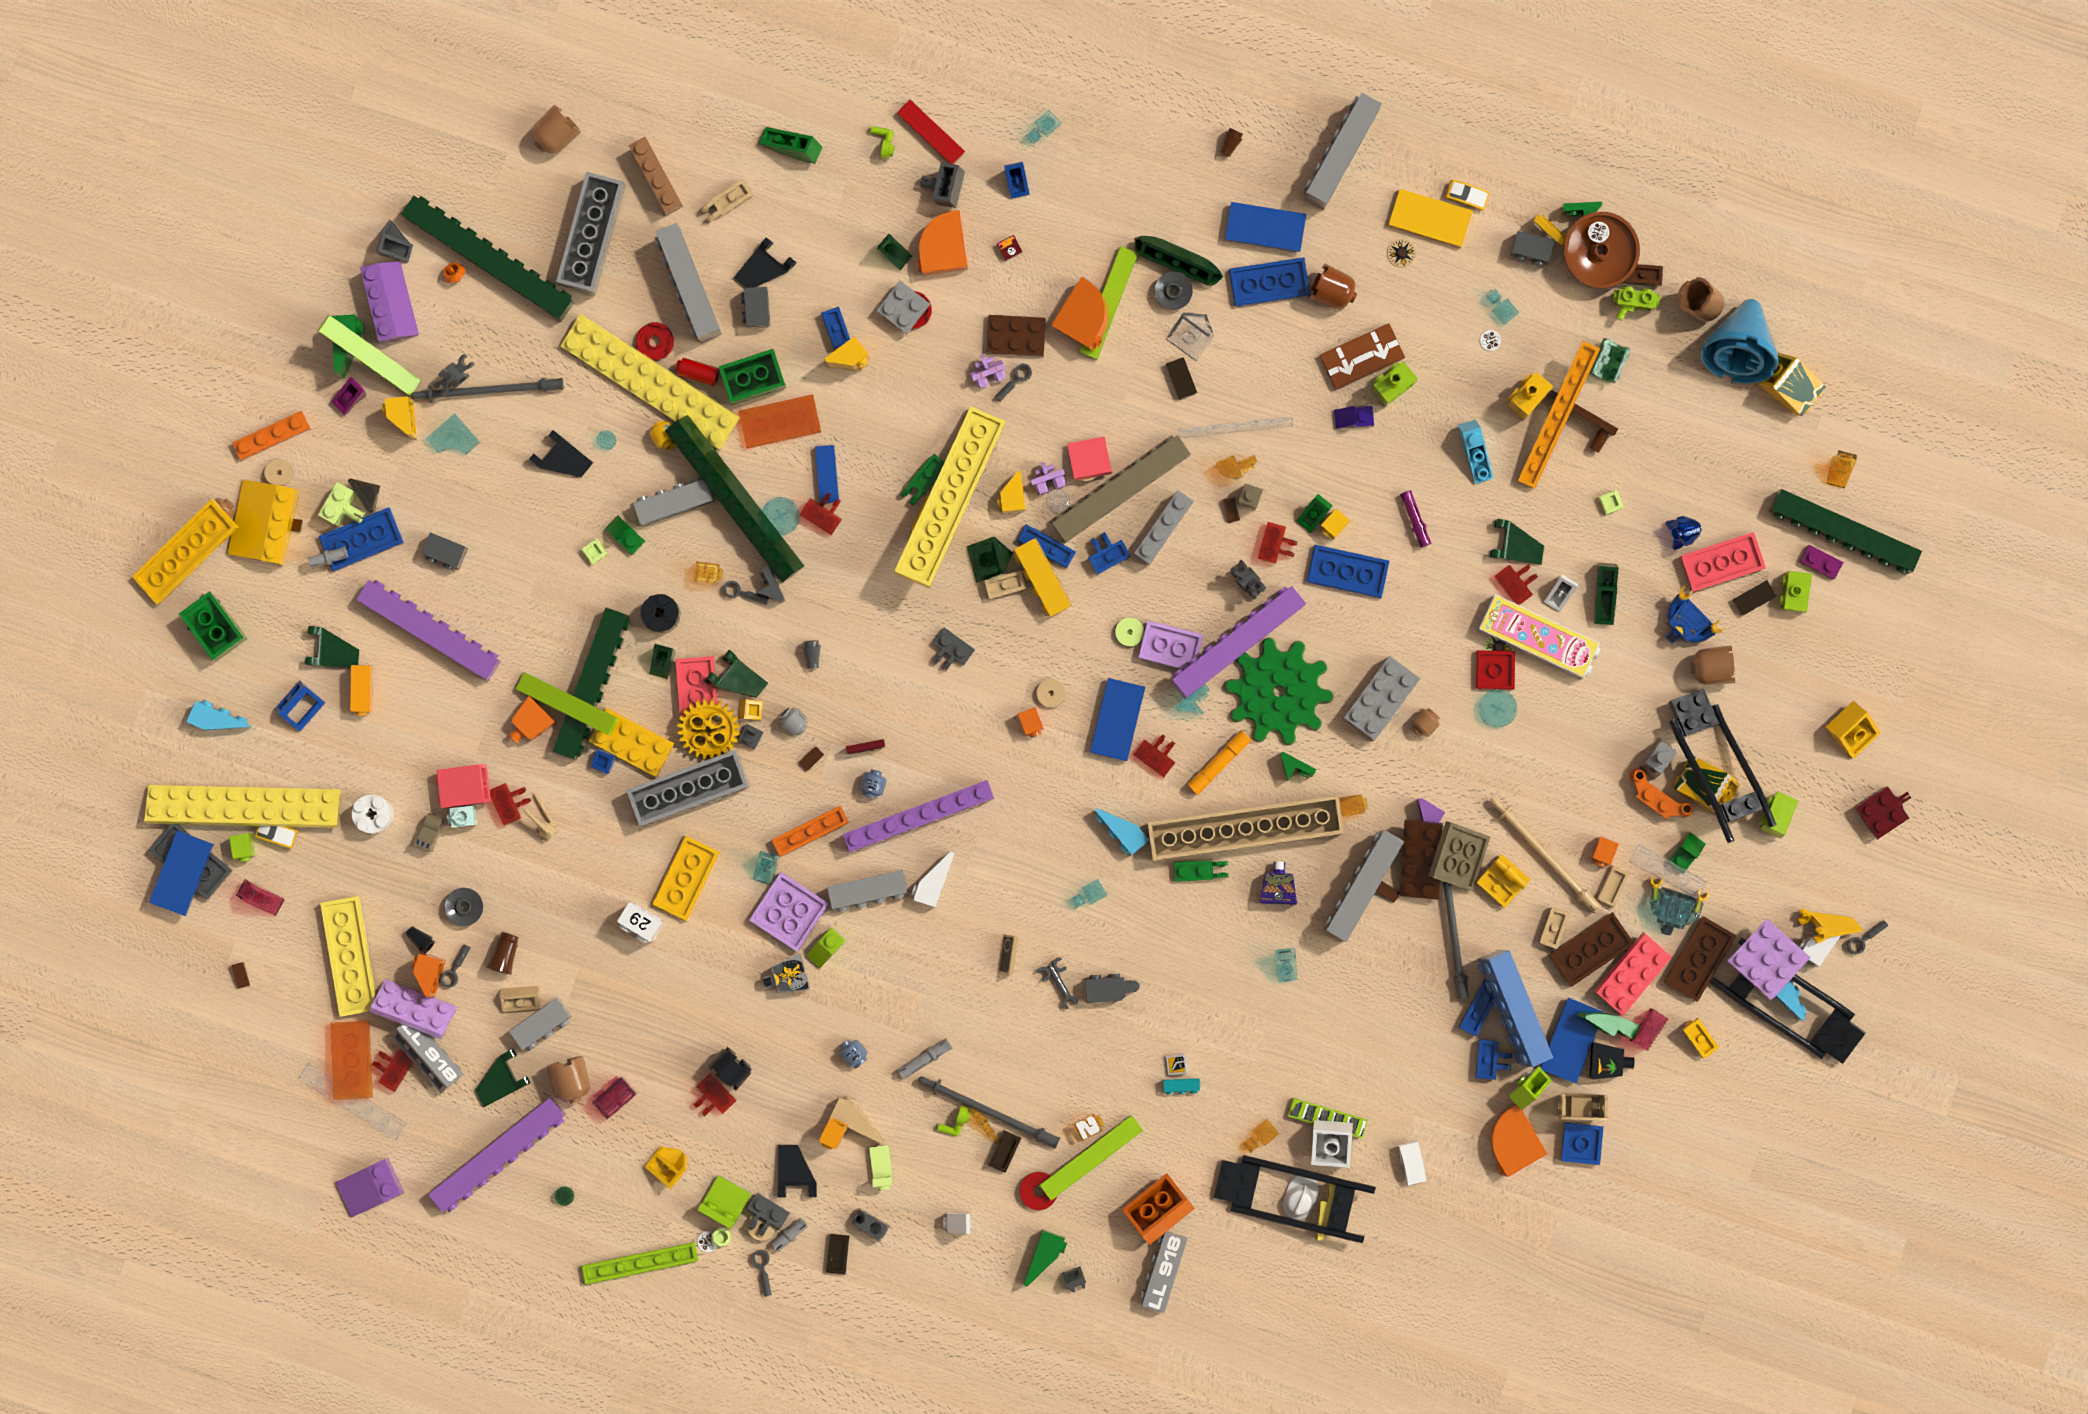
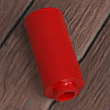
[675,357,720,387]

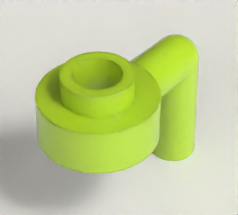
[870,126,895,160]
[937,1106,971,1136]

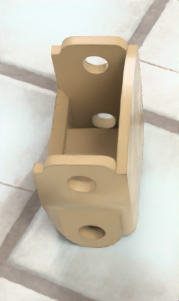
[1557,1093,1608,1121]

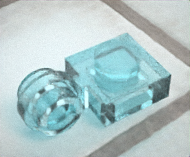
[1026,110,1062,144]
[1486,289,1519,325]
[1070,879,1108,909]

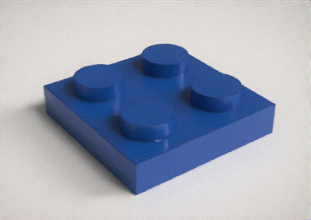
[1561,1122,1604,1165]

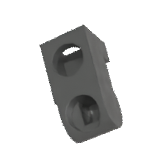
[851,1208,890,1241]

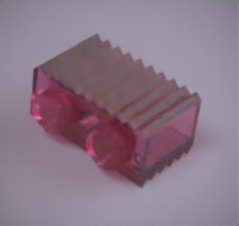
[1629,1008,1668,1051]
[592,1076,638,1119]

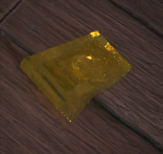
[1826,450,1857,489]

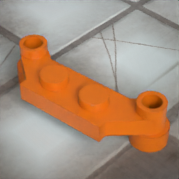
[1629,768,1693,819]

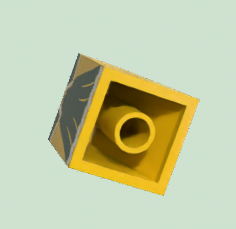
[1756,353,1826,416]
[1674,756,1740,814]

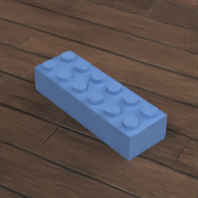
[1478,950,1553,1067]

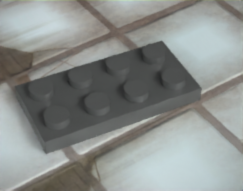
[148,824,233,900]

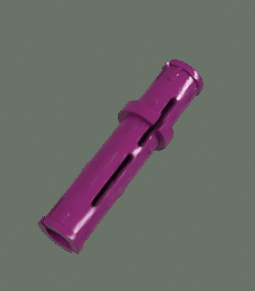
[1400,490,1432,548]

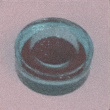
[597,430,616,450]

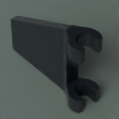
[734,237,797,288]
[529,430,593,477]
[778,1145,817,1198]

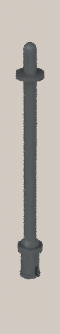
[411,378,564,403]
[1443,882,1469,999]
[918,1076,1060,1149]

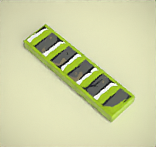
[1288,1098,1367,1138]

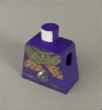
[1259,861,1297,905]

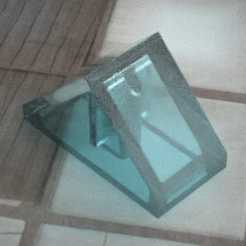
[753,851,781,886]

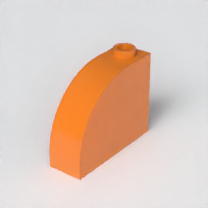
[917,210,968,276]
[1051,277,1109,351]
[1491,1104,1547,1177]

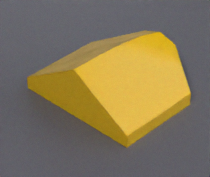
[644,1146,687,1189]

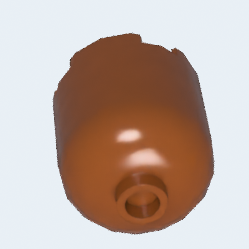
[1309,263,1357,310]

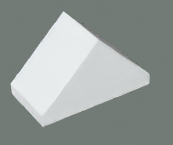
[1544,575,1578,612]

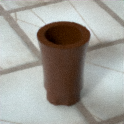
[486,932,519,975]

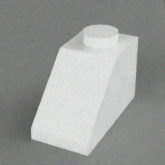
[1798,935,1841,967]
[943,1212,971,1234]

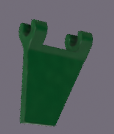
[1490,519,1544,565]
[305,626,360,668]
[704,650,768,698]
[476,1049,531,1107]

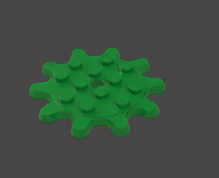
[1224,637,1334,745]

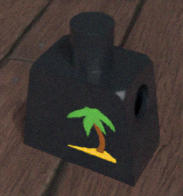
[1589,1042,1635,1079]

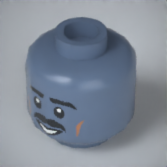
[859,769,887,799]
[839,1039,868,1069]

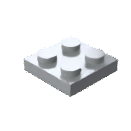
[876,281,930,334]

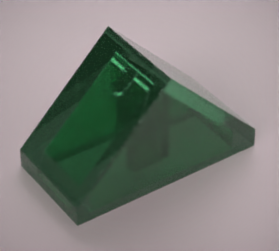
[876,233,912,271]
[649,644,676,679]

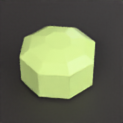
[711,1228,731,1247]

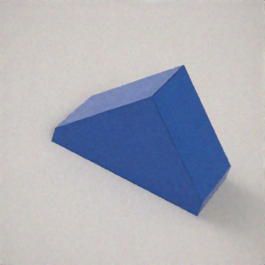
[1004,161,1030,199]

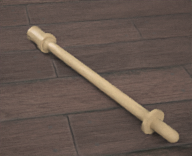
[1490,797,1602,914]

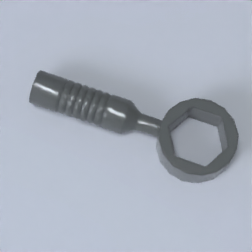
[995,363,1032,402]
[723,581,769,605]
[1847,920,1888,954]
[440,944,471,987]
[752,1250,772,1296]

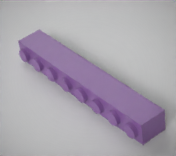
[356,580,501,681]
[1170,586,1306,699]
[843,780,994,852]
[428,1097,566,1213]

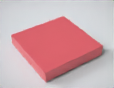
[1067,437,1112,481]

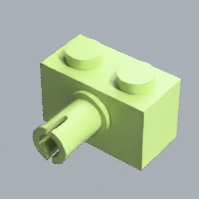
[318,482,366,527]

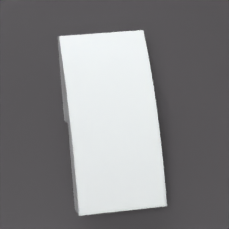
[1398,1141,1426,1186]

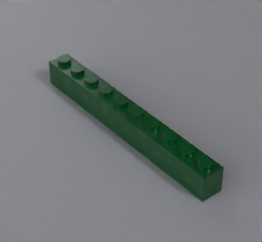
[401,195,574,322]
[665,415,804,583]

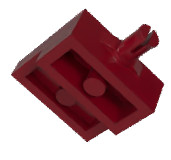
[1855,786,1911,840]

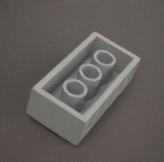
[1342,656,1420,741]

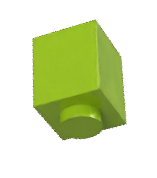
[229,833,255,862]

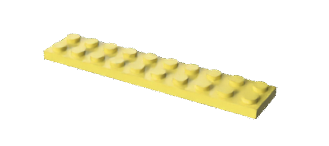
[561,314,741,450]
[894,406,1006,589]
[144,785,341,828]

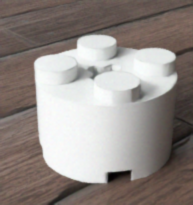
[352,795,394,834]

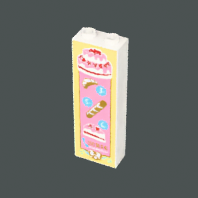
[1477,594,1601,679]

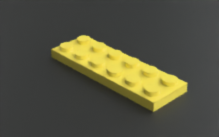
[320,896,377,1017]

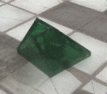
[967,537,1013,583]

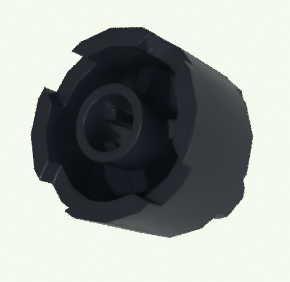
[641,594,681,634]
[708,1046,752,1091]

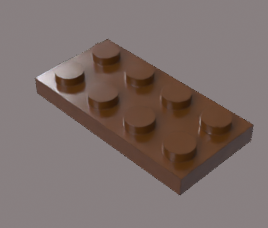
[1400,819,1444,900]
[1549,912,1634,987]
[1664,916,1736,1002]

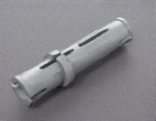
[897,1038,952,1080]

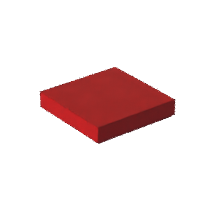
[1476,650,1515,690]

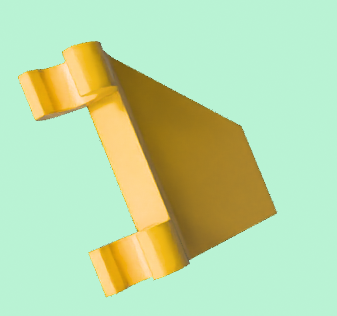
[1797,908,1862,943]

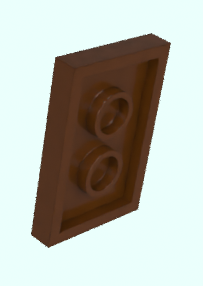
[987,315,1046,357]

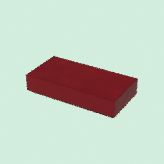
[846,739,886,754]

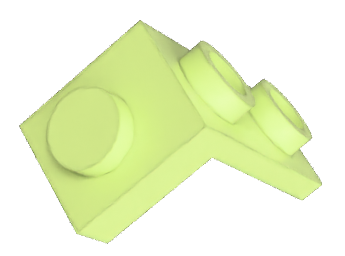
[869,1145,893,1190]

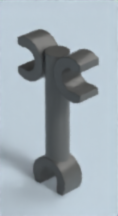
[1037,957,1078,1009]

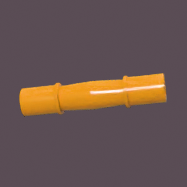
[1187,730,1252,795]

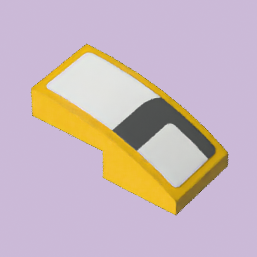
[1445,179,1490,210]
[255,826,298,849]

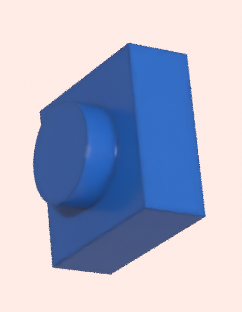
[590,748,616,774]

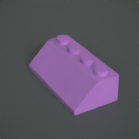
[360,261,419,345]

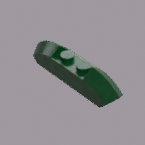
[1134,236,1223,286]

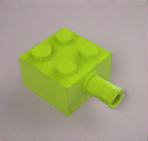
[1371,361,1418,407]

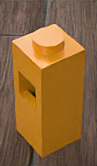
[350,665,373,715]

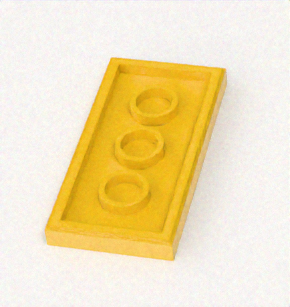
[1388,189,1473,248]
[652,835,720,921]

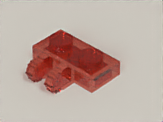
[800,492,842,535]
[1257,522,1298,564]
[1494,564,1538,605]
[1133,734,1176,778]
[490,783,531,826]
[372,1049,413,1092]
[694,1073,737,1117]

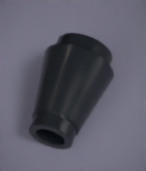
[406,926,435,953]

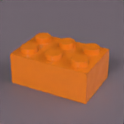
[1122,1173,1195,1245]

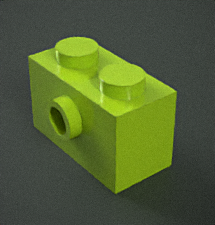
[1779,571,1812,613]
[1759,791,1799,839]
[1509,1067,1552,1110]

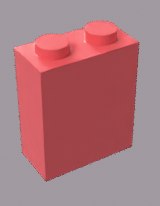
[436,764,491,808]

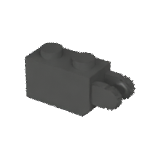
[1085,973,1140,1003]

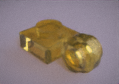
[1243,1119,1279,1153]

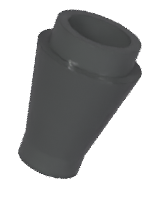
[802,640,821,668]

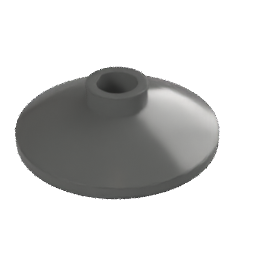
[1155,272,1193,310]
[445,888,483,926]

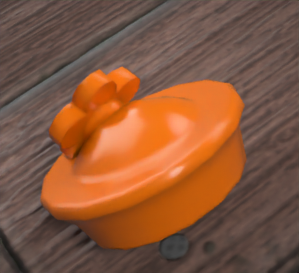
[443,262,465,283]

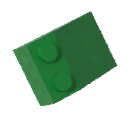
[331,314,365,378]
[179,591,248,661]

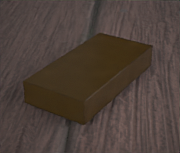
[1166,357,1197,400]
[1733,580,1777,616]
[987,1129,1022,1173]
[826,1233,850,1274]

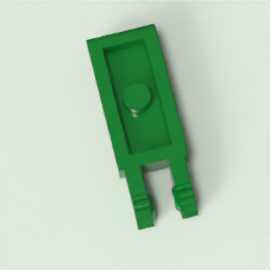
[901,454,945,506]
[1174,860,1229,882]

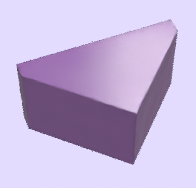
[1417,798,1445,822]

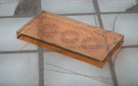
[739,394,821,449]
[330,1020,373,1100]

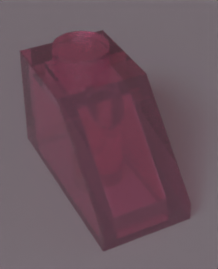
[236,879,285,916]

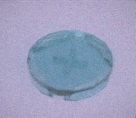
[762,497,800,535]
[1479,689,1518,728]

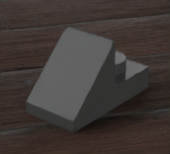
[756,565,786,603]

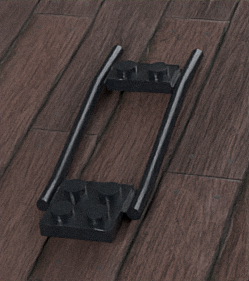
[1669,689,1777,843]
[1709,937,1866,1064]
[1214,1155,1376,1244]

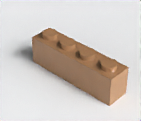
[628,137,683,216]

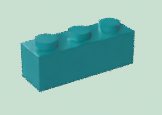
[1163,1078,1200,1094]

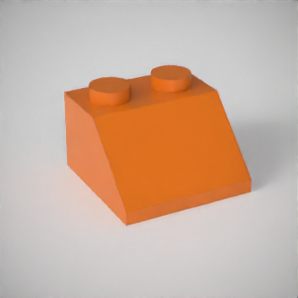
[412,953,446,997]

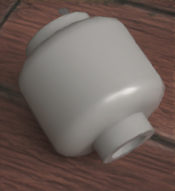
[779,707,807,736]

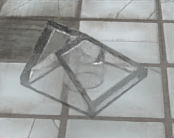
[1166,312,1214,361]

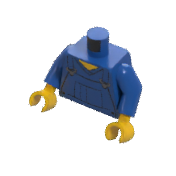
[1665,586,1725,645]

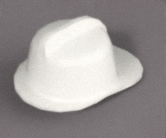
[1283,1176,1319,1220]

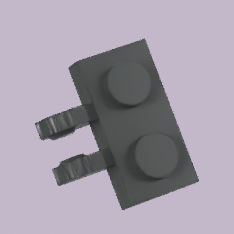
[933,627,975,671]
[747,1193,790,1236]

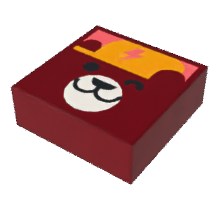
[997,235,1023,261]

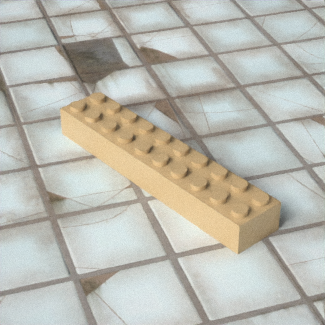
[1147,795,1344,861]

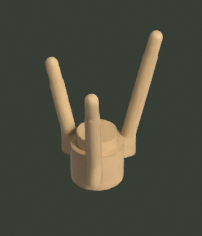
[519,793,558,841]

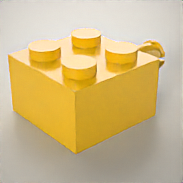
[1507,372,1553,420]

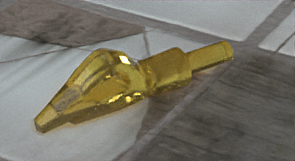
[969,1108,999,1144]

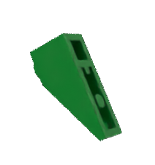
[759,127,822,164]
[1023,1229,1067,1287]

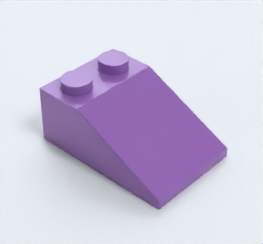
[336,1158,404,1217]

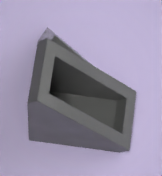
[376,220,413,263]

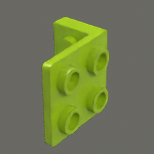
[698,1175,751,1229]

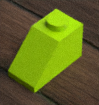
[806,927,846,968]

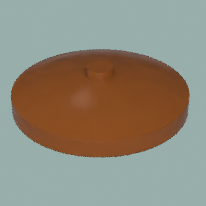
[1563,212,1640,289]

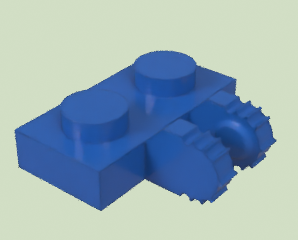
[1088,532,1131,575]
[1476,1039,1513,1080]

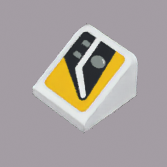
[1166,1054,1188,1075]

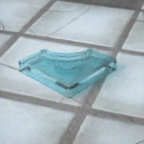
[426,413,481,455]

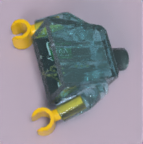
[1649,877,1709,935]

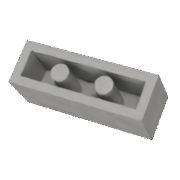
[509,998,572,1051]

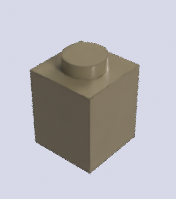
[1238,483,1263,510]

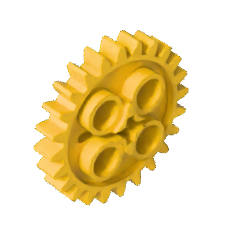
[677,698,740,759]

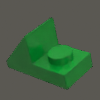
[1561,201,1602,218]
[1296,494,1333,533]
[605,515,646,555]
[1280,751,1317,781]
[1667,832,1706,874]

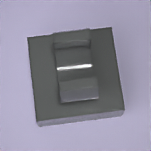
[738,723,764,749]
[1063,1266,1086,1292]

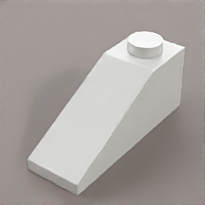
[911,851,954,907]

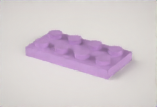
[370,979,457,1039]

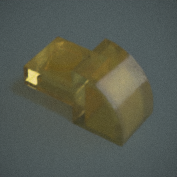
[1216,455,1257,480]

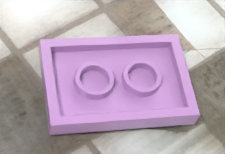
[1138,621,1203,670]

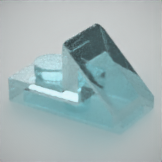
[1175,684,1210,714]
[1275,947,1298,982]

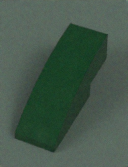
[1594,563,1619,625]

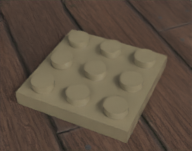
[1428,821,1490,892]

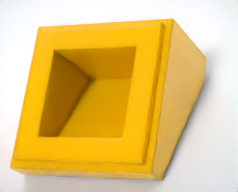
[738,699,763,720]

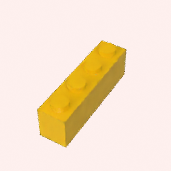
[1013,538,1072,617]

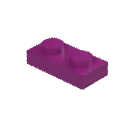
[1800,545,1844,580]

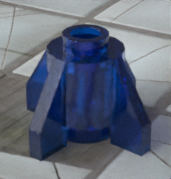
[1665,516,1702,550]

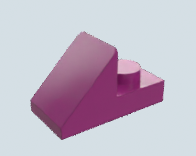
[331,377,366,415]

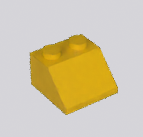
[824,336,870,371]
[382,396,417,439]
[1825,701,1881,759]

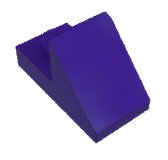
[1334,406,1374,429]

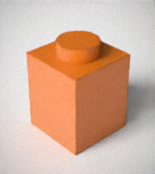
[1018,707,1044,738]
[1590,837,1619,867]

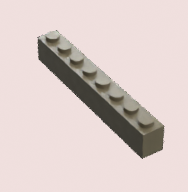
[1052,435,1191,543]

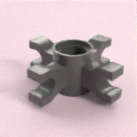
[433,354,475,396]
[1229,560,1266,599]

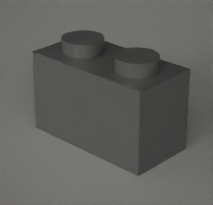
[1510,231,1555,267]
[741,287,771,327]
[421,532,468,571]

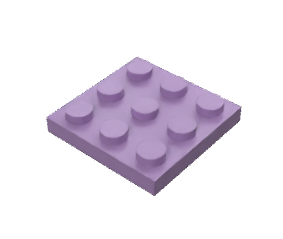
[749,872,829,952]
[1727,919,1811,1001]

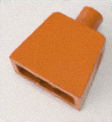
[509,696,557,743]

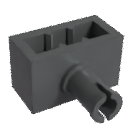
[920,162,965,208]

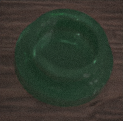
[555,1186,575,1206]

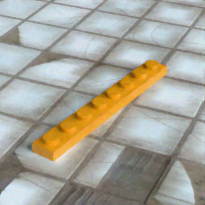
[1518,340,1600,488]

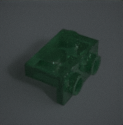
[1589,338,1630,383]

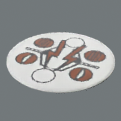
[1588,222,1609,243]
[1480,330,1501,351]
[697,1231,717,1252]

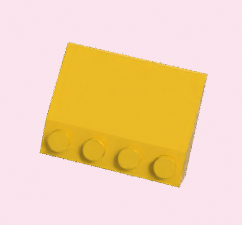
[227,480,300,566]

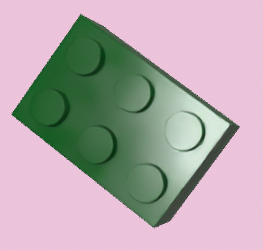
[719,349,787,406]

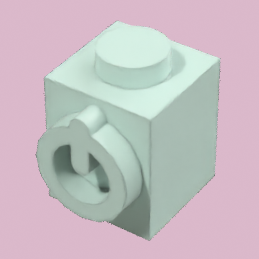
[447,806,477,828]

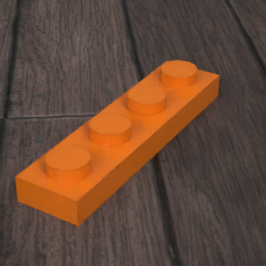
[232,411,311,461]
[772,806,849,857]

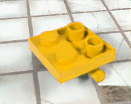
[1476,854,1531,908]

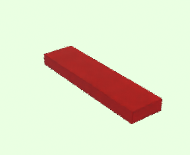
[897,100,965,164]

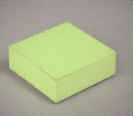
[1598,490,1624,515]
[581,538,608,565]

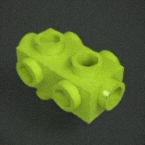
[1613,286,1660,321]

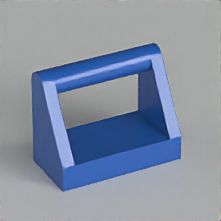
[275,680,326,731]

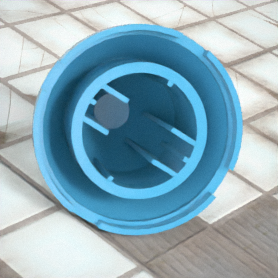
[1701,299,1779,384]

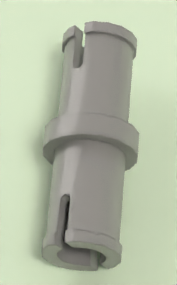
[308,546,349,569]
[771,1218,808,1252]

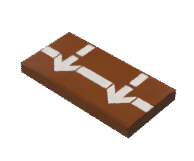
[1320,323,1405,390]

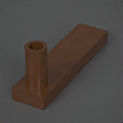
[1548,390,1618,453]

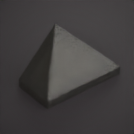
[347,478,380,514]

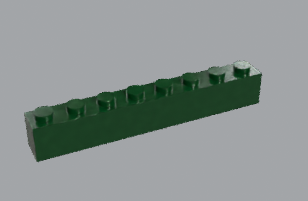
[1769,489,1922,575]
[553,607,631,760]

